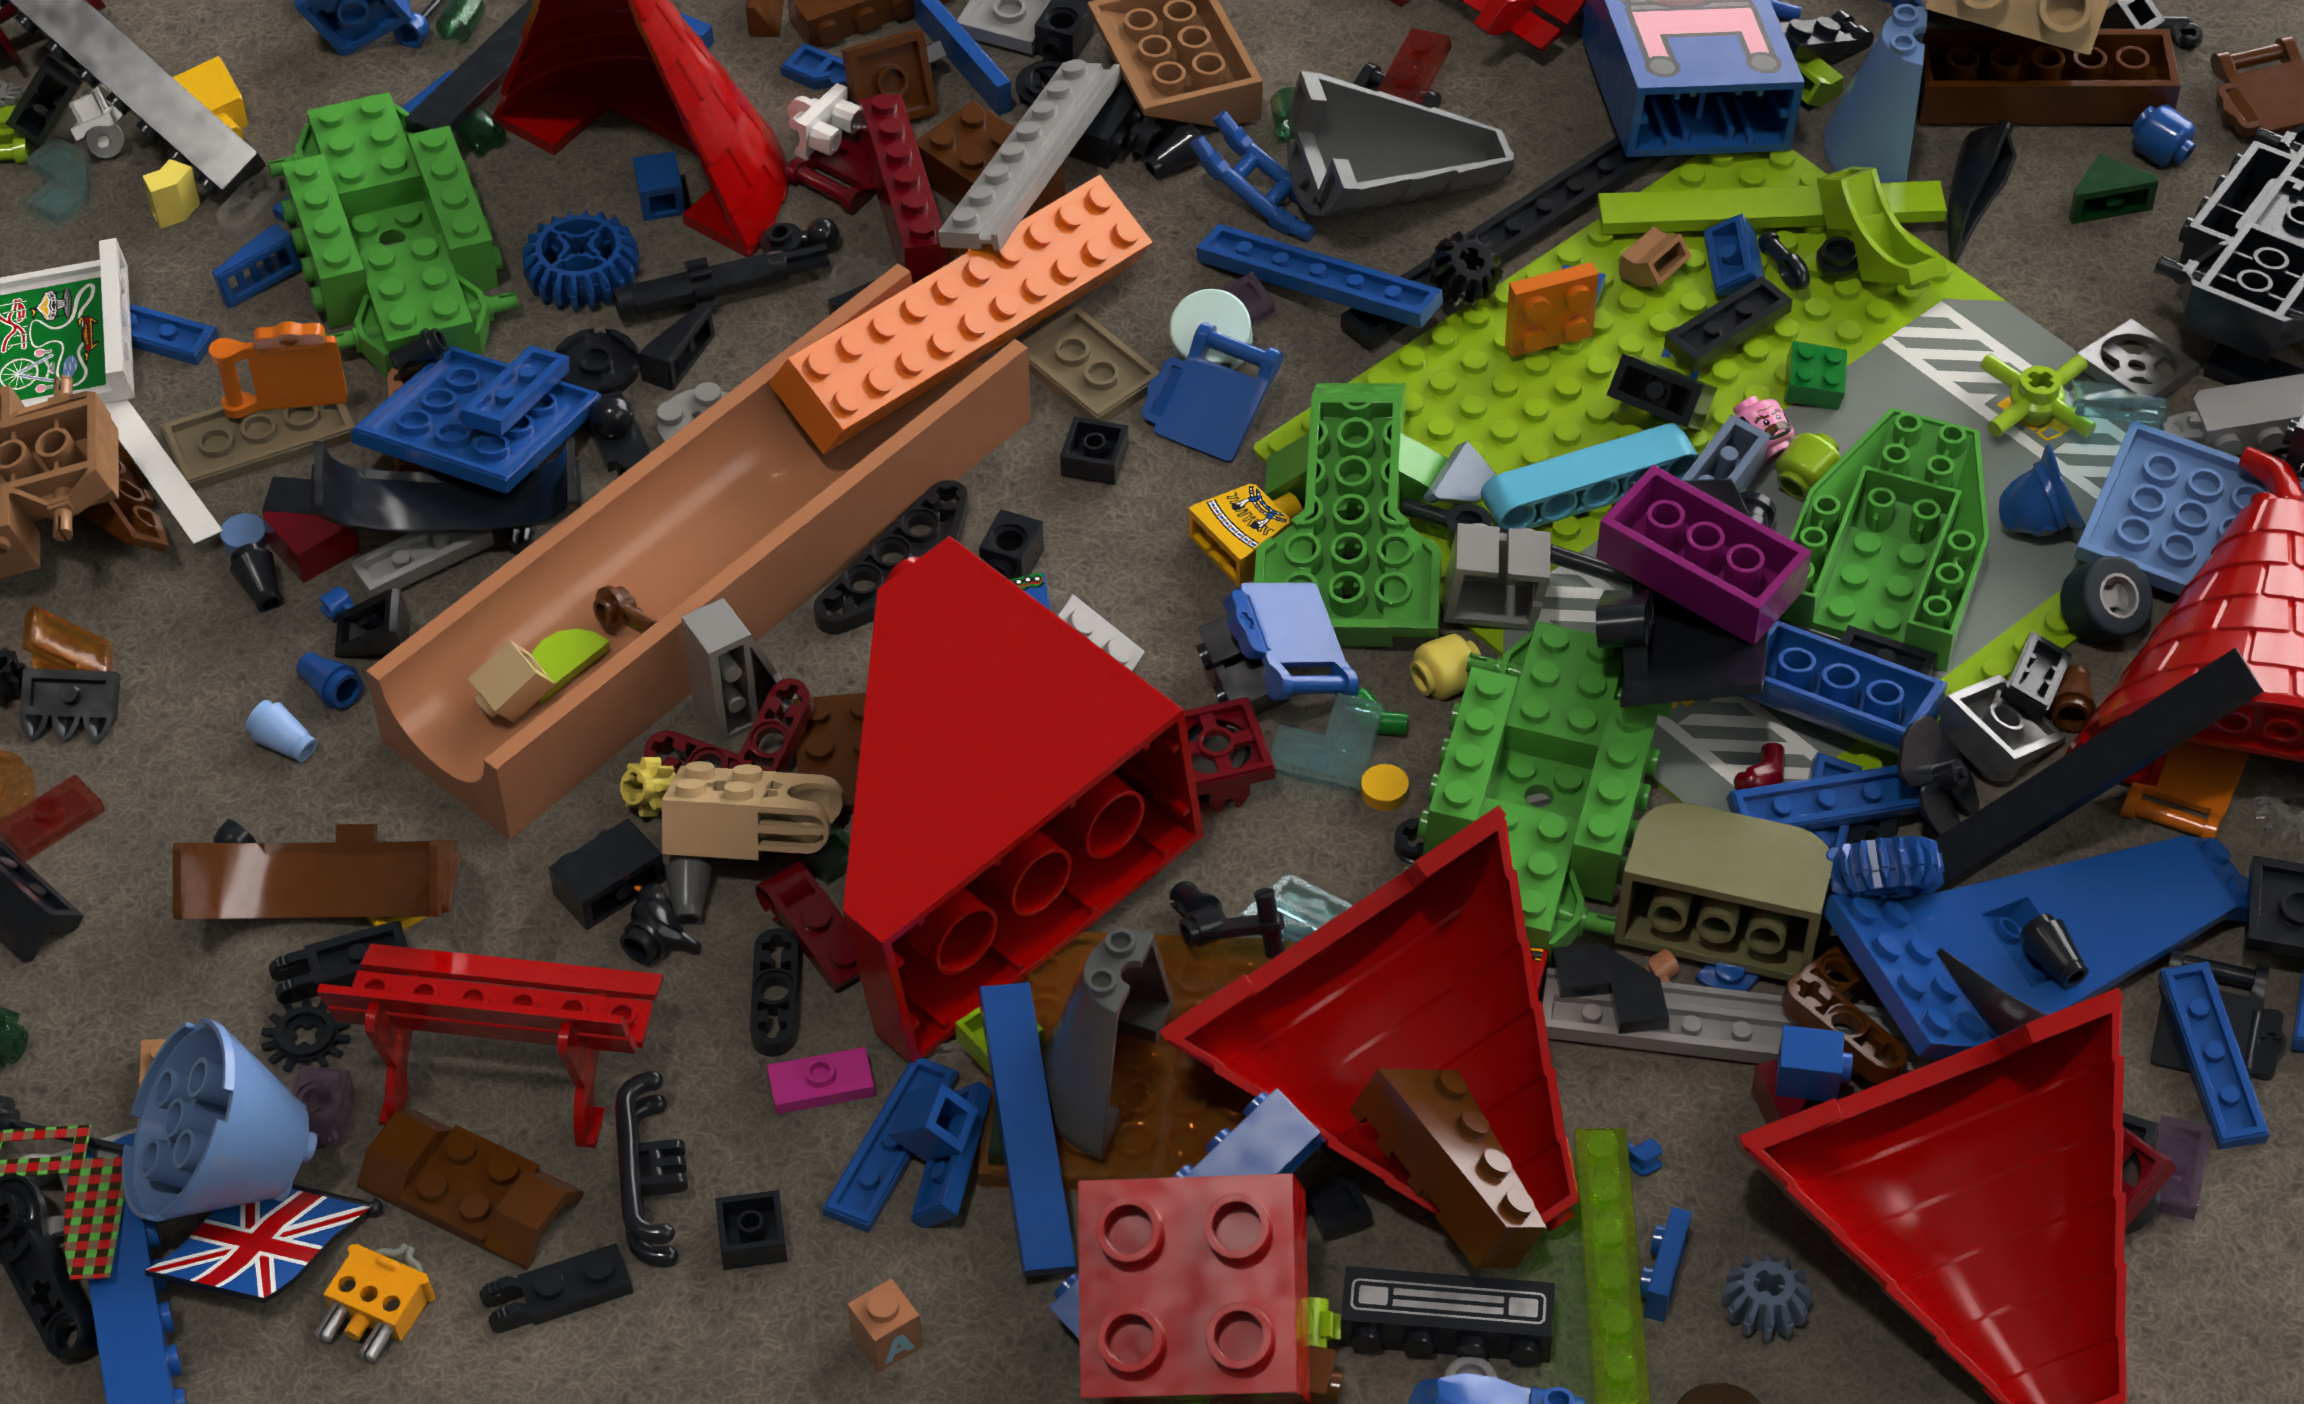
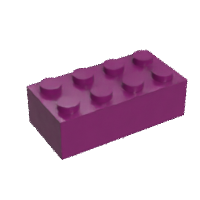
[1596,465,1812,646]

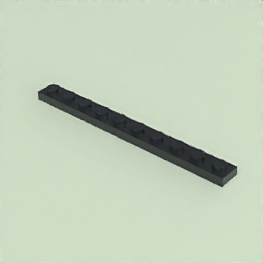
[1340,136,1668,350]

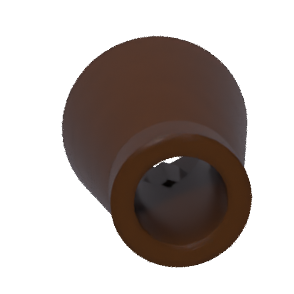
[2049,665,2097,732]

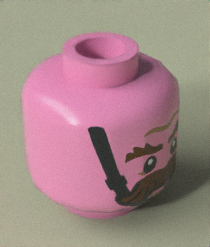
[1733,396,1795,466]

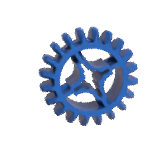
[522,209,640,313]
[1826,835,1945,902]

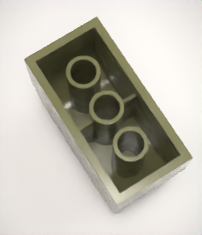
[1613,803,1833,981]

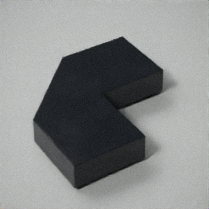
[1552,943,1669,1033]

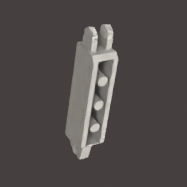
[2160,374,2304,456]

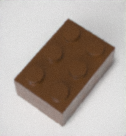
[916,100,1065,221]

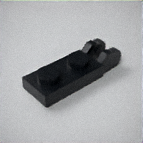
[268,920,408,1005]
[479,1243,633,1334]

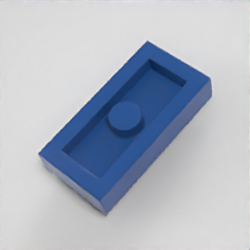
[1638,1207,1692,1322]

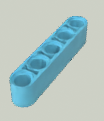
[1480,423,1699,530]

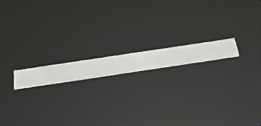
[104,400,223,544]

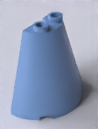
[1823,4,1928,183]

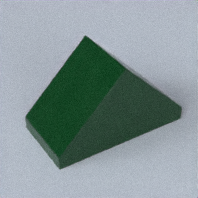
[2069,153,2159,224]

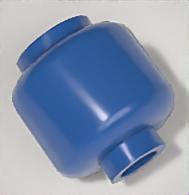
[2131,105,2196,168]

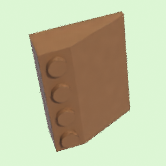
[1087,0,1263,127]

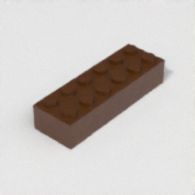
[1917,29,2181,124]

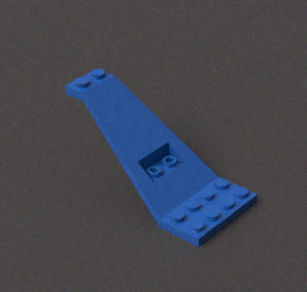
[1823,836,2248,1059]

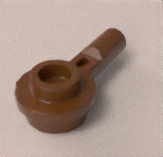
[593,585,658,634]

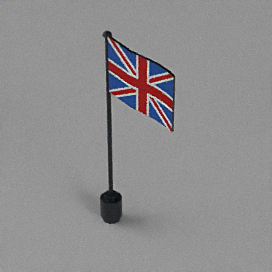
[0,1095,383,1303]

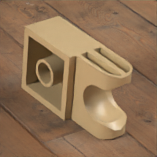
[662,761,844,860]

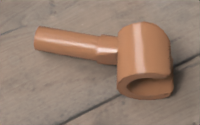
[1646,949,1680,982]

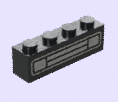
[1340,1266,1555,1366]

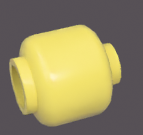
[1409,632,1481,700]

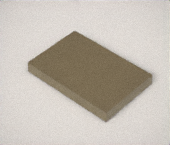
[1020,305,1160,422]

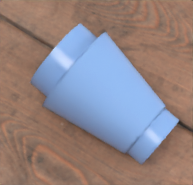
[245,700,318,763]

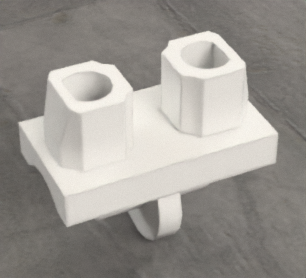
[787,83,860,159]
[69,87,124,158]

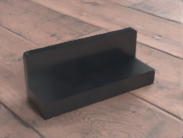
[0,840,84,962]

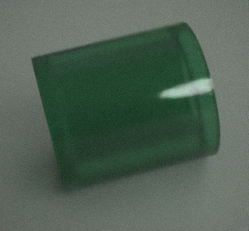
[435,0,486,44]
[1270,87,1296,143]
[454,105,507,157]

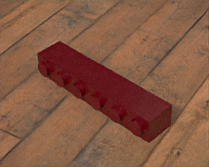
[860,94,948,284]

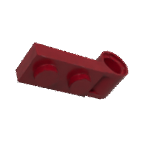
[755,862,860,994]

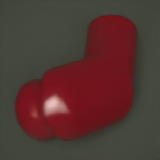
[1734,742,1785,790]

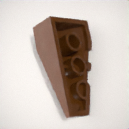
[79,442,169,552]

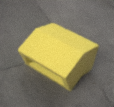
[143,159,200,229]

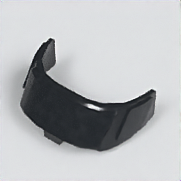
[310,437,582,532]

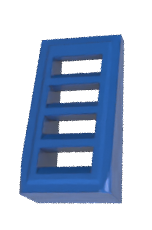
[212,223,302,309]

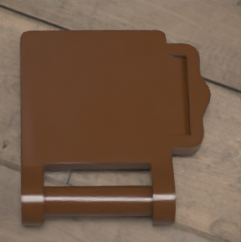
[2210,35,2304,137]

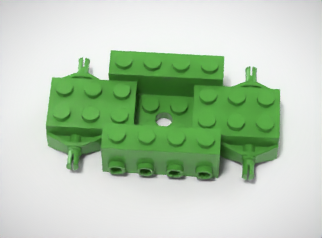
[267,92,519,378]
[1405,620,1673,968]

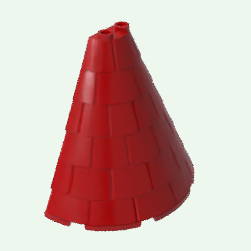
[490,0,788,258]
[2064,492,2304,786]
[1159,805,1580,1232]
[1733,987,2127,1404]

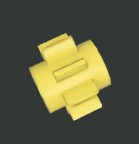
[620,757,676,817]

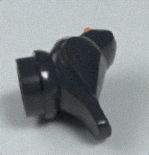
[620,883,702,965]

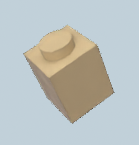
[468,640,556,723]

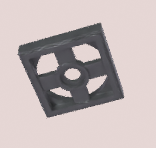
[2077,319,2200,411]

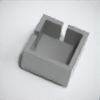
[1443,523,1551,631]

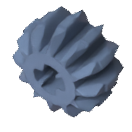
[1722,1251,1812,1343]

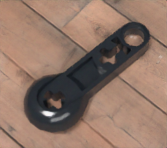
[0,1173,97,1360]

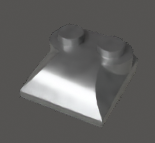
[1938,674,2066,781]

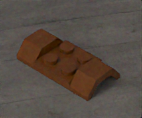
[357,1110,584,1270]

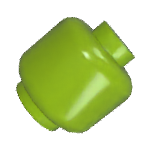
[1775,433,1841,501]

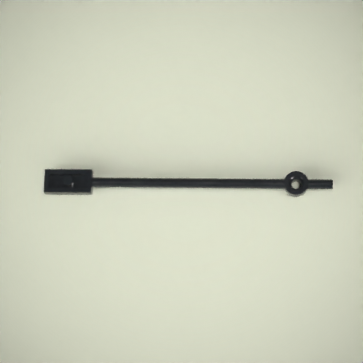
[1401,497,1938,676]

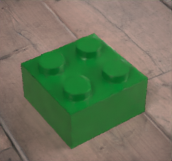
[1784,341,1847,410]

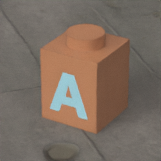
[847,1278,923,1373]

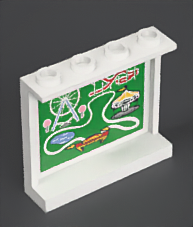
[0,238,135,407]

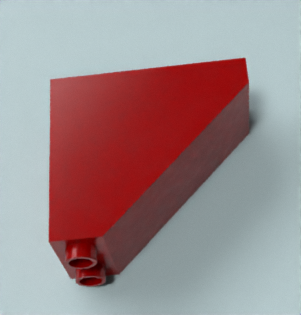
[843,536,1204,1063]

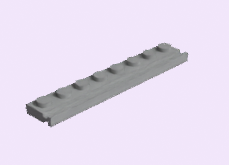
[938,59,1122,250]
[1543,968,1941,1076]

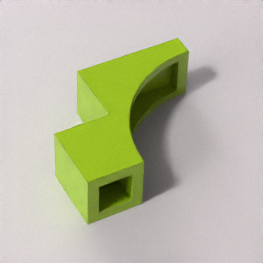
[1816,166,1947,290]

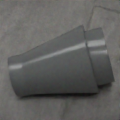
[664,855,713,925]

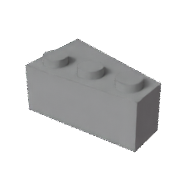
[681,598,796,744]

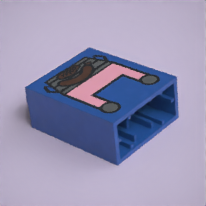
[1581,0,1804,157]

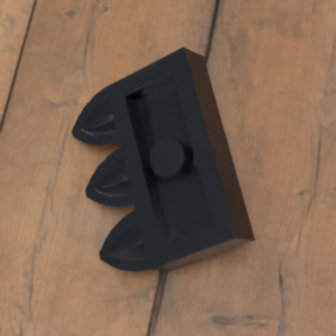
[19,668,121,744]

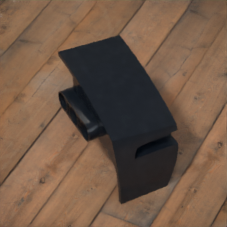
[1596,478,1769,707]

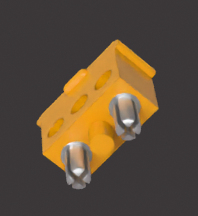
[315,1243,436,1362]

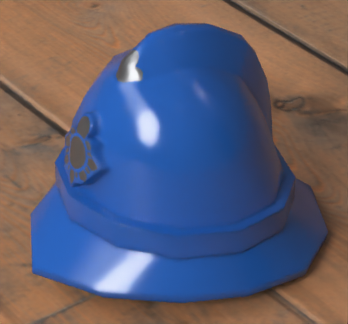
[1998,443,2086,537]

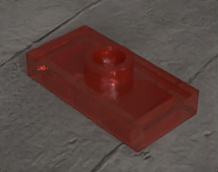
[0,774,105,862]

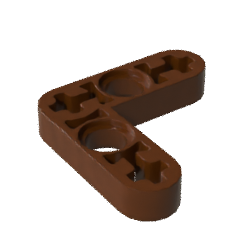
[1781,942,1908,1084]

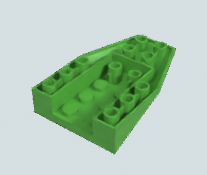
[1779,407,1989,672]

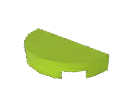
[531,628,610,703]

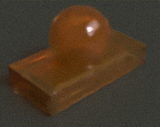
[22,605,113,671]

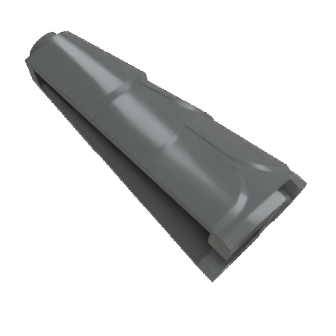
[1287,71,1514,216]

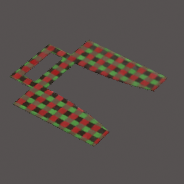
[0,1125,125,1280]

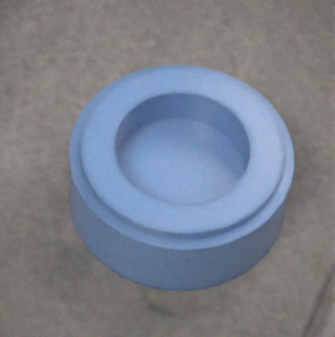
[220,513,268,555]

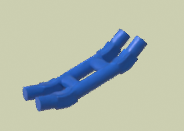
[1189,110,1333,242]

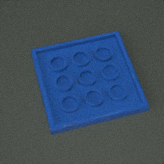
[351,345,601,494]

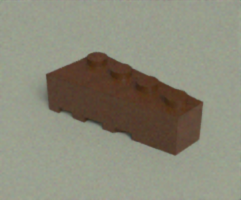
[1349,1068,1547,1268]

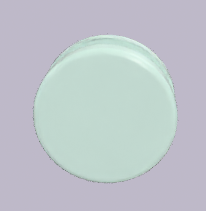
[1170,289,1253,370]

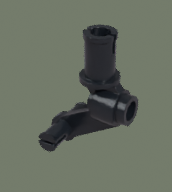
[1169,881,1286,959]

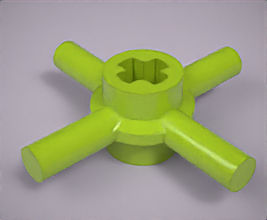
[1980,354,2096,438]

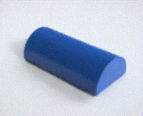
[1740,620,1947,755]

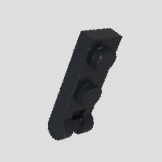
[1780,10,1874,60]

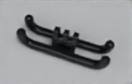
[615,1071,688,1267]

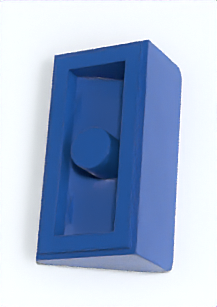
[1703,213,1765,296]

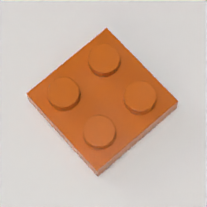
[1505,262,1599,357]

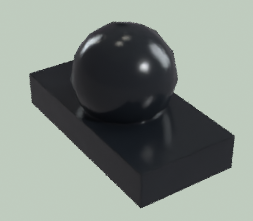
[585,390,650,472]

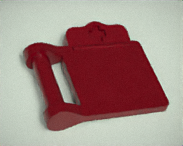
[784,128,876,215]

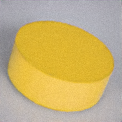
[1361,764,1409,811]

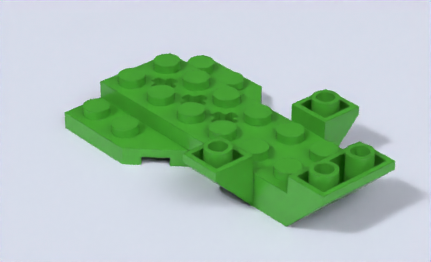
[1254,383,1448,647]

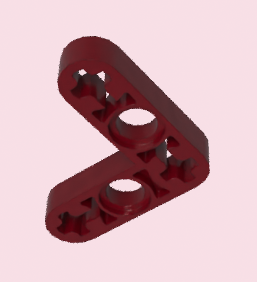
[644,678,814,774]

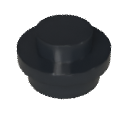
[1816,237,1859,277]

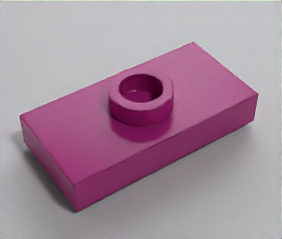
[767,1047,875,1115]

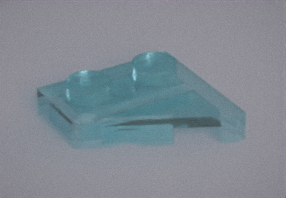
[1240,873,1353,942]

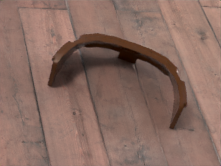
[173,824,463,920]

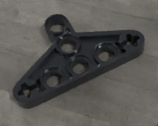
[813,480,969,635]

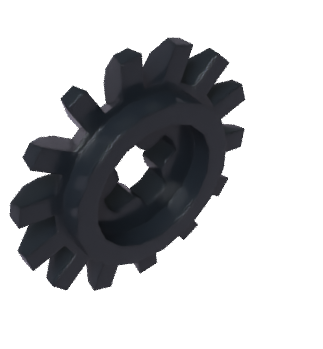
[261,998,350,1074]

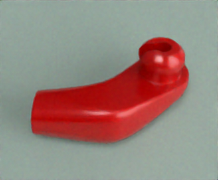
[2239,446,2304,502]

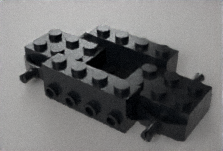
[2154,123,2304,362]

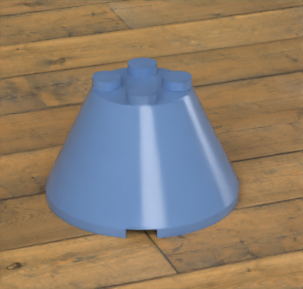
[122,1017,317,1222]

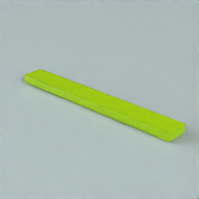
[1597,181,1947,234]

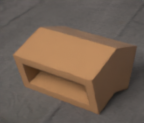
[1619,226,1692,287]

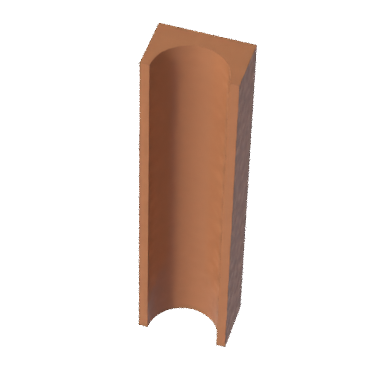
[366,263,1031,839]

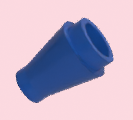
[296,652,363,708]

